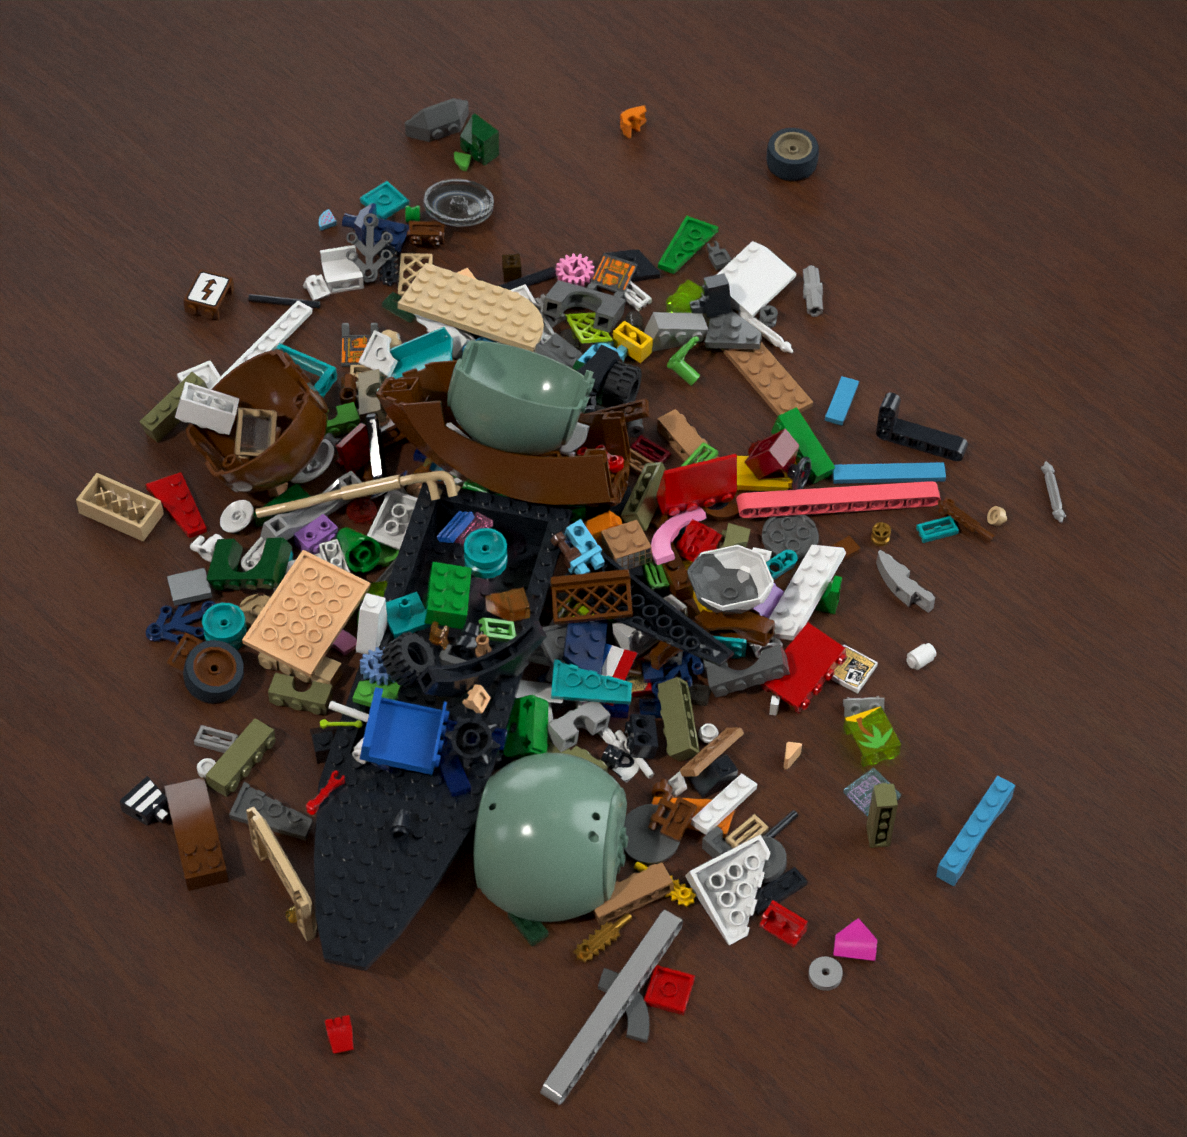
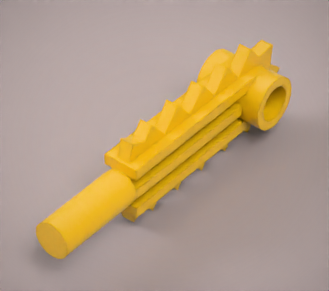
[634,861,696,907]

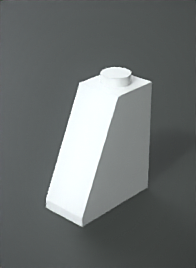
[356,593,388,655]

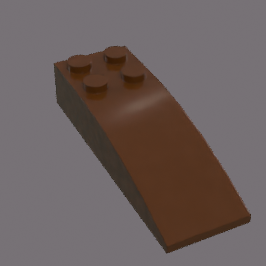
[164,777,228,891]

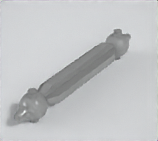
[1041,461,1066,523]

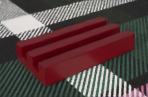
[630,435,671,463]

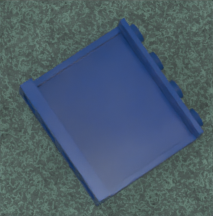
[359,687,449,775]

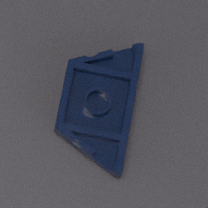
[562,619,608,675]

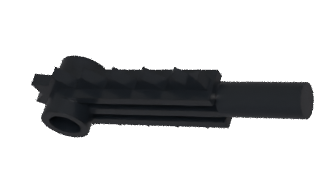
[377,231,399,286]

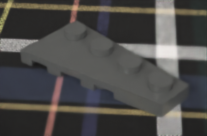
[229,782,313,841]

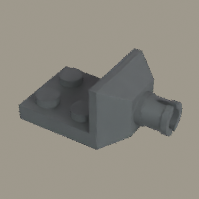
[533,332,583,368]
[540,623,570,683]

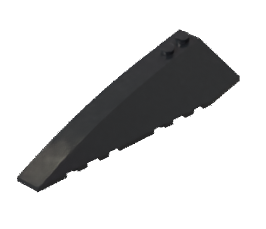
[564,551,734,667]

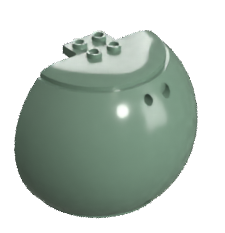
[447,340,595,456]
[474,753,628,922]

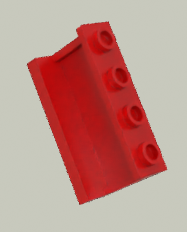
[760,623,847,714]

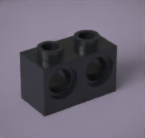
[625,714,658,759]

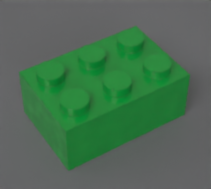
[424,562,472,629]

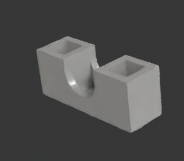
[548,702,610,752]

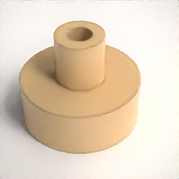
[987,506,1007,526]

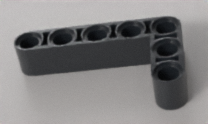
[876,392,968,462]

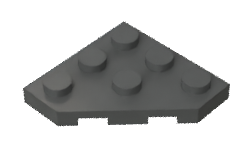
[705,310,762,350]

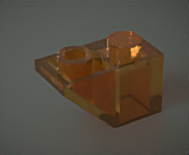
[485,588,530,621]

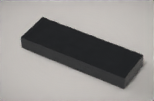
[754,867,808,916]

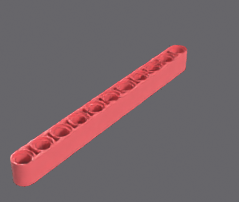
[736,481,941,518]

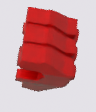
[325,1015,354,1054]

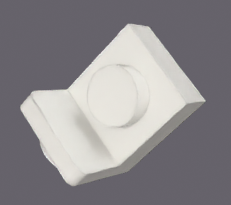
[303,275,330,301]

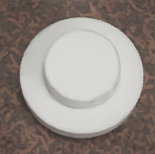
[698,724,718,743]

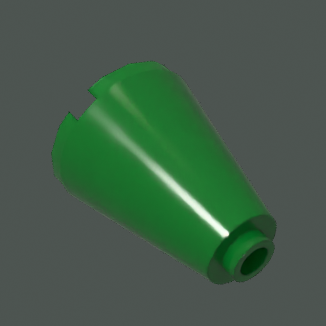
[336,527,382,572]

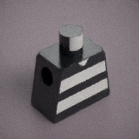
[119,776,170,825]

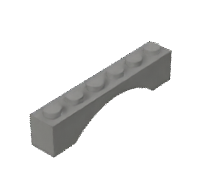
[261,471,361,541]

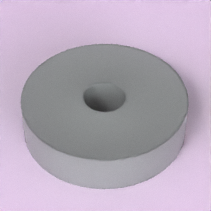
[808,957,843,991]

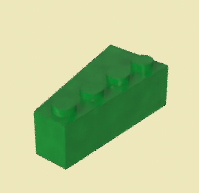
[771,407,836,484]

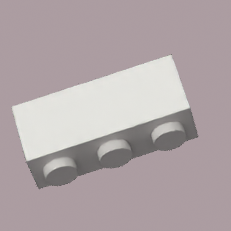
[175,382,239,435]

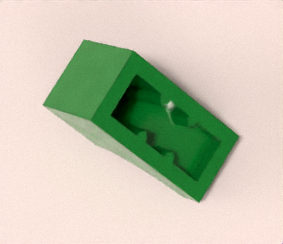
[814,576,842,614]

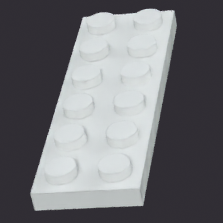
[769,545,846,640]

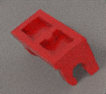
[759,900,808,948]

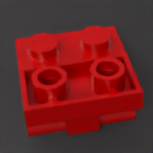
[335,423,371,474]
[676,519,722,562]

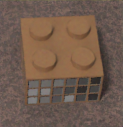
[601,520,652,569]

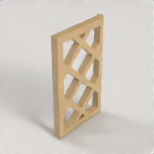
[398,253,433,296]

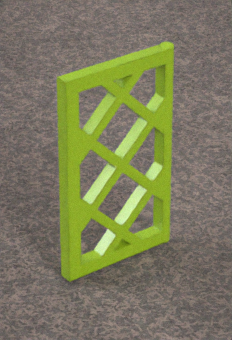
[565,312,613,343]

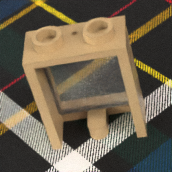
[234,408,277,459]

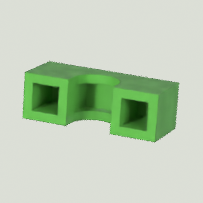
[325,402,360,438]

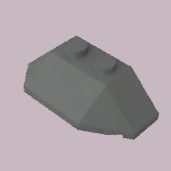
[405,98,469,142]

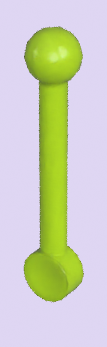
[320,719,362,728]

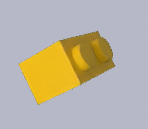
[613,321,653,363]

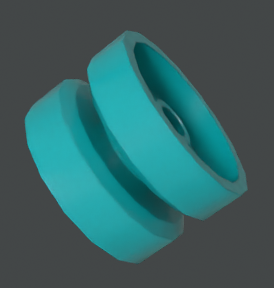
[464,528,507,579]
[202,603,247,650]

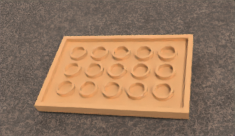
[242,550,371,678]

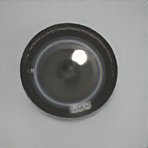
[424,179,494,226]

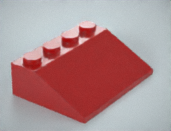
[656,454,737,516]

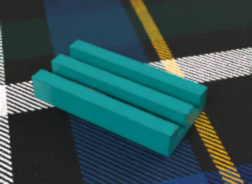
[916,516,959,543]

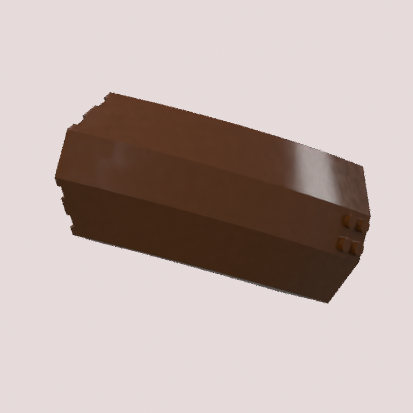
[376,360,631,507]

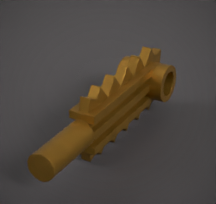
[573,913,632,963]

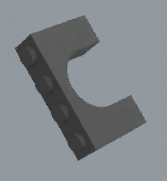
[542,280,626,333]

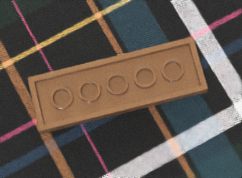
[721,342,813,416]

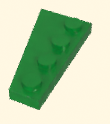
[658,216,719,274]

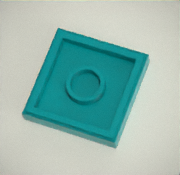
[360,181,409,220]

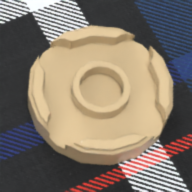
[240,594,270,628]

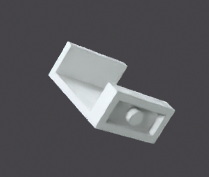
[320,245,364,294]

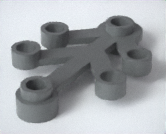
[346,213,393,283]

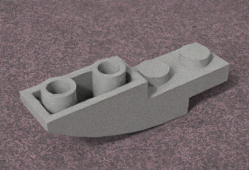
[876,550,936,613]

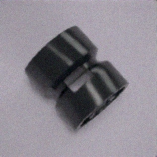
[452,623,484,661]

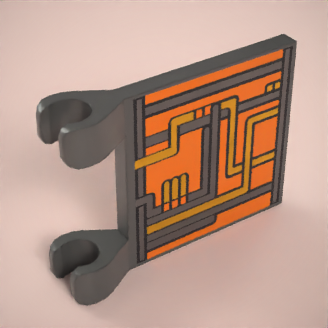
[587,253,637,298]
[341,323,379,367]

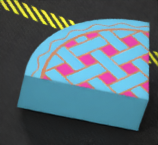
[319,209,337,231]

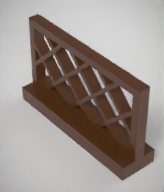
[551,569,633,625]

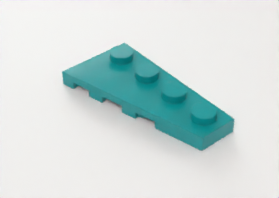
[551,659,632,704]

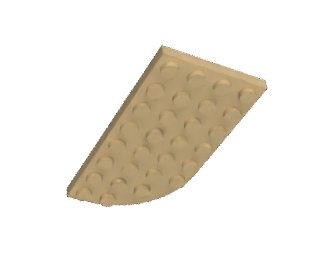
[398,263,544,352]

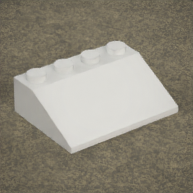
[717,241,796,318]

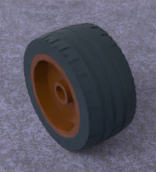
[183,640,244,704]

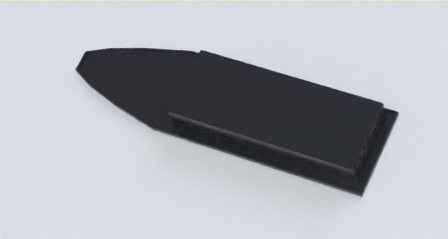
[314,482,572,971]

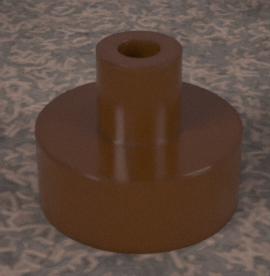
[652,779,673,797]

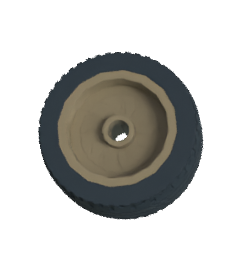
[766,127,819,181]

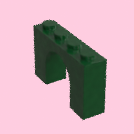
[206,537,292,590]

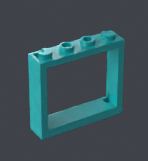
[276,343,337,397]

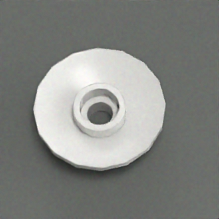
[220,500,254,533]

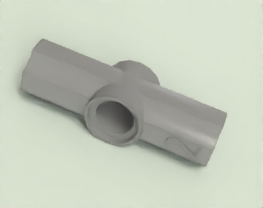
[803,266,823,317]

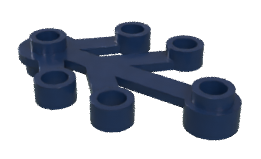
[146,601,216,646]
[652,651,704,699]

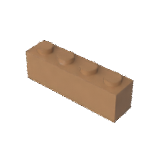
[657,409,719,464]
[592,862,674,926]

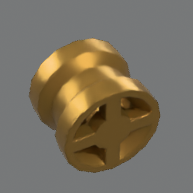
[871,522,891,546]

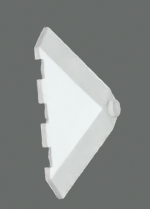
[685,835,770,945]

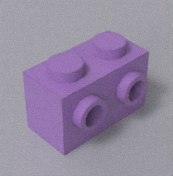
[294,514,338,555]

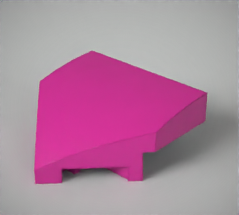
[833,918,877,962]

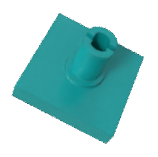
[386,592,432,639]

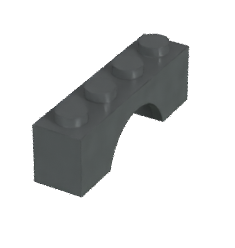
[706,645,790,697]

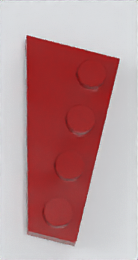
[146,472,207,538]

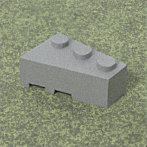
[643,312,708,352]

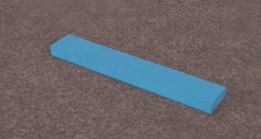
[833,462,946,484]

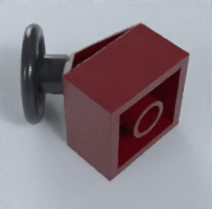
[744,429,811,490]

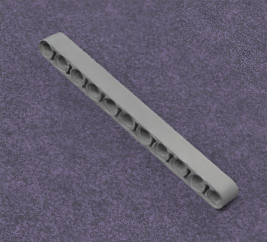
[541,910,683,1105]

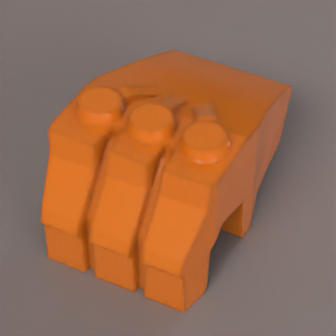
[620,105,646,138]

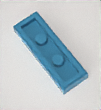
[825,376,859,425]

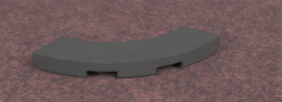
[598,968,649,1043]

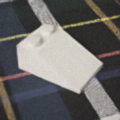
[367,490,417,550]

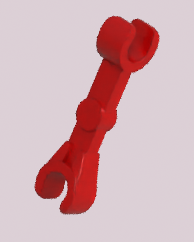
[306,771,345,815]

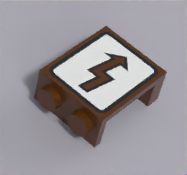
[183,269,235,320]

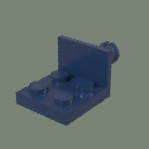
[342,203,409,256]

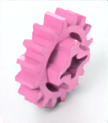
[556,254,594,287]

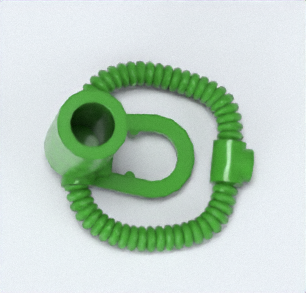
[667,336,700,386]

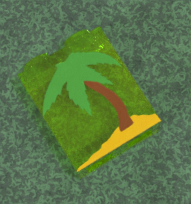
[843,706,901,767]

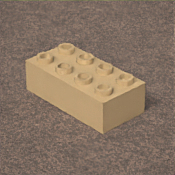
[76,473,164,542]

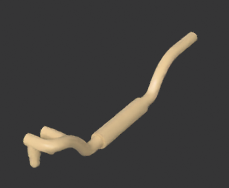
[256,471,460,518]

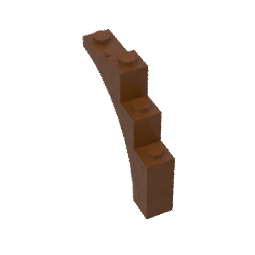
[650,609,775,670]

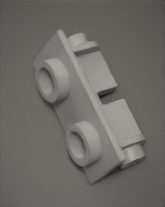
[843,696,885,717]

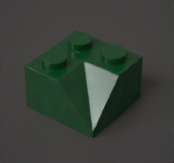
[460,113,499,166]

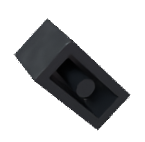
[689,273,731,318]

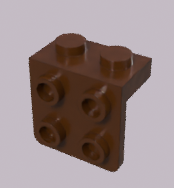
[407,221,445,247]

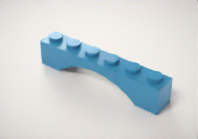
[936,776,1015,886]

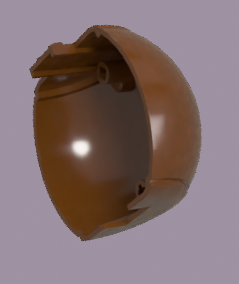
[186,349,329,493]

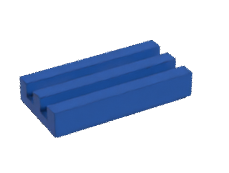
[437,511,475,543]

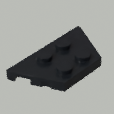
[595,249,660,282]

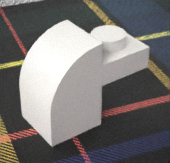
[561,422,590,452]

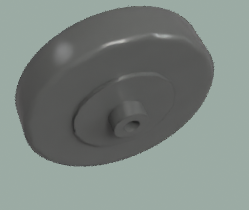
[746,836,787,883]

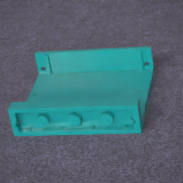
[377,327,453,391]

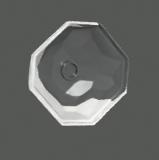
[687,545,774,615]

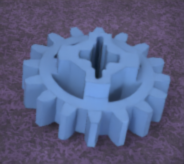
[360,647,395,686]

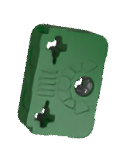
[504,695,549,760]

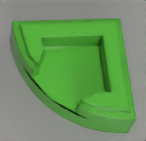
[454,152,471,171]

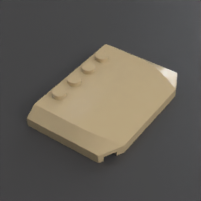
[246,807,317,941]

